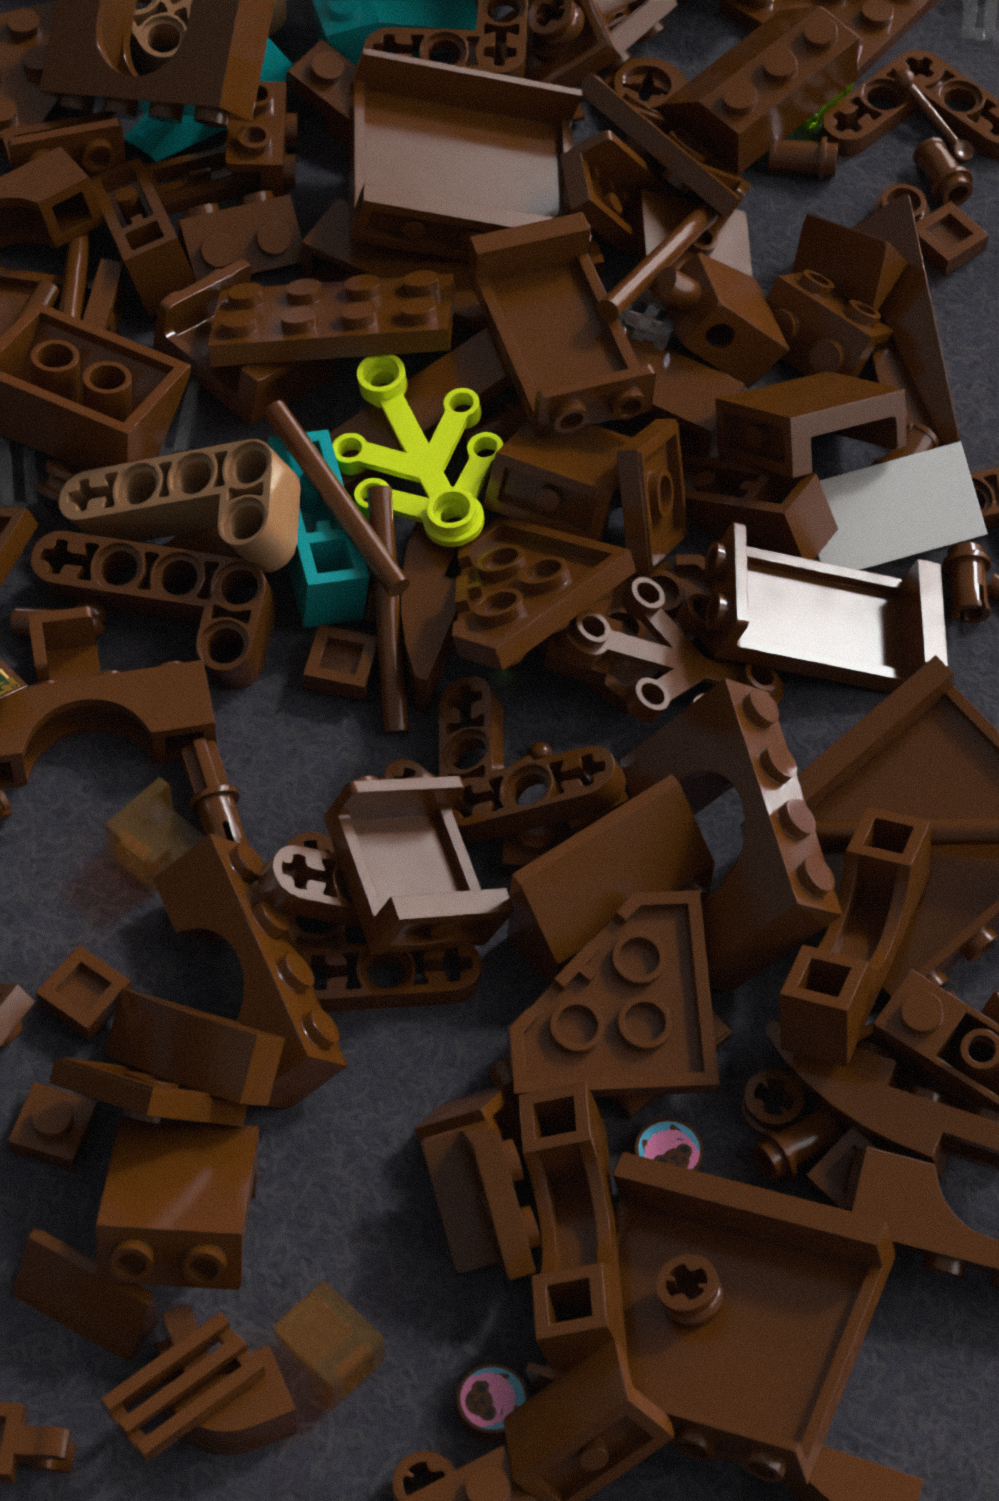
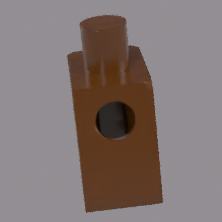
[651,253,789,389]

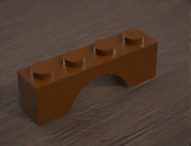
[0,146,106,249]
[0,660,217,789]
[780,806,931,1066]
[153,834,348,1110]
[519,1081,629,1372]
[842,1147,999,1289]

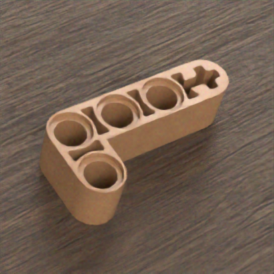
[59,439,301,573]

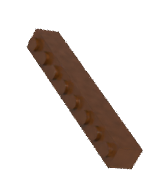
[302,197,745,458]

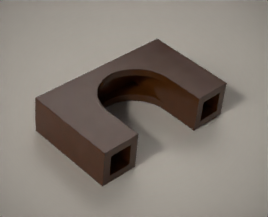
[39,0,275,128]
[620,678,843,992]

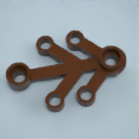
[554,577,783,722]

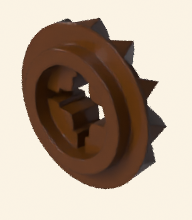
[604,57,688,117]

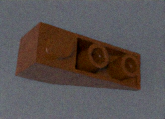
[871,969,999,1113]

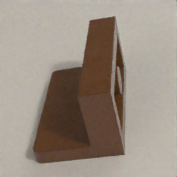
[503,1340,675,1501]

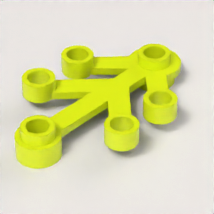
[332,354,503,547]

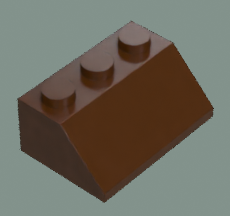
[661,6,860,175]
[0,301,191,471]
[507,774,715,987]

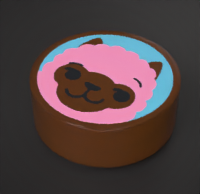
[634,1118,703,1171]
[456,1364,529,1442]

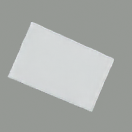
[818,441,988,570]

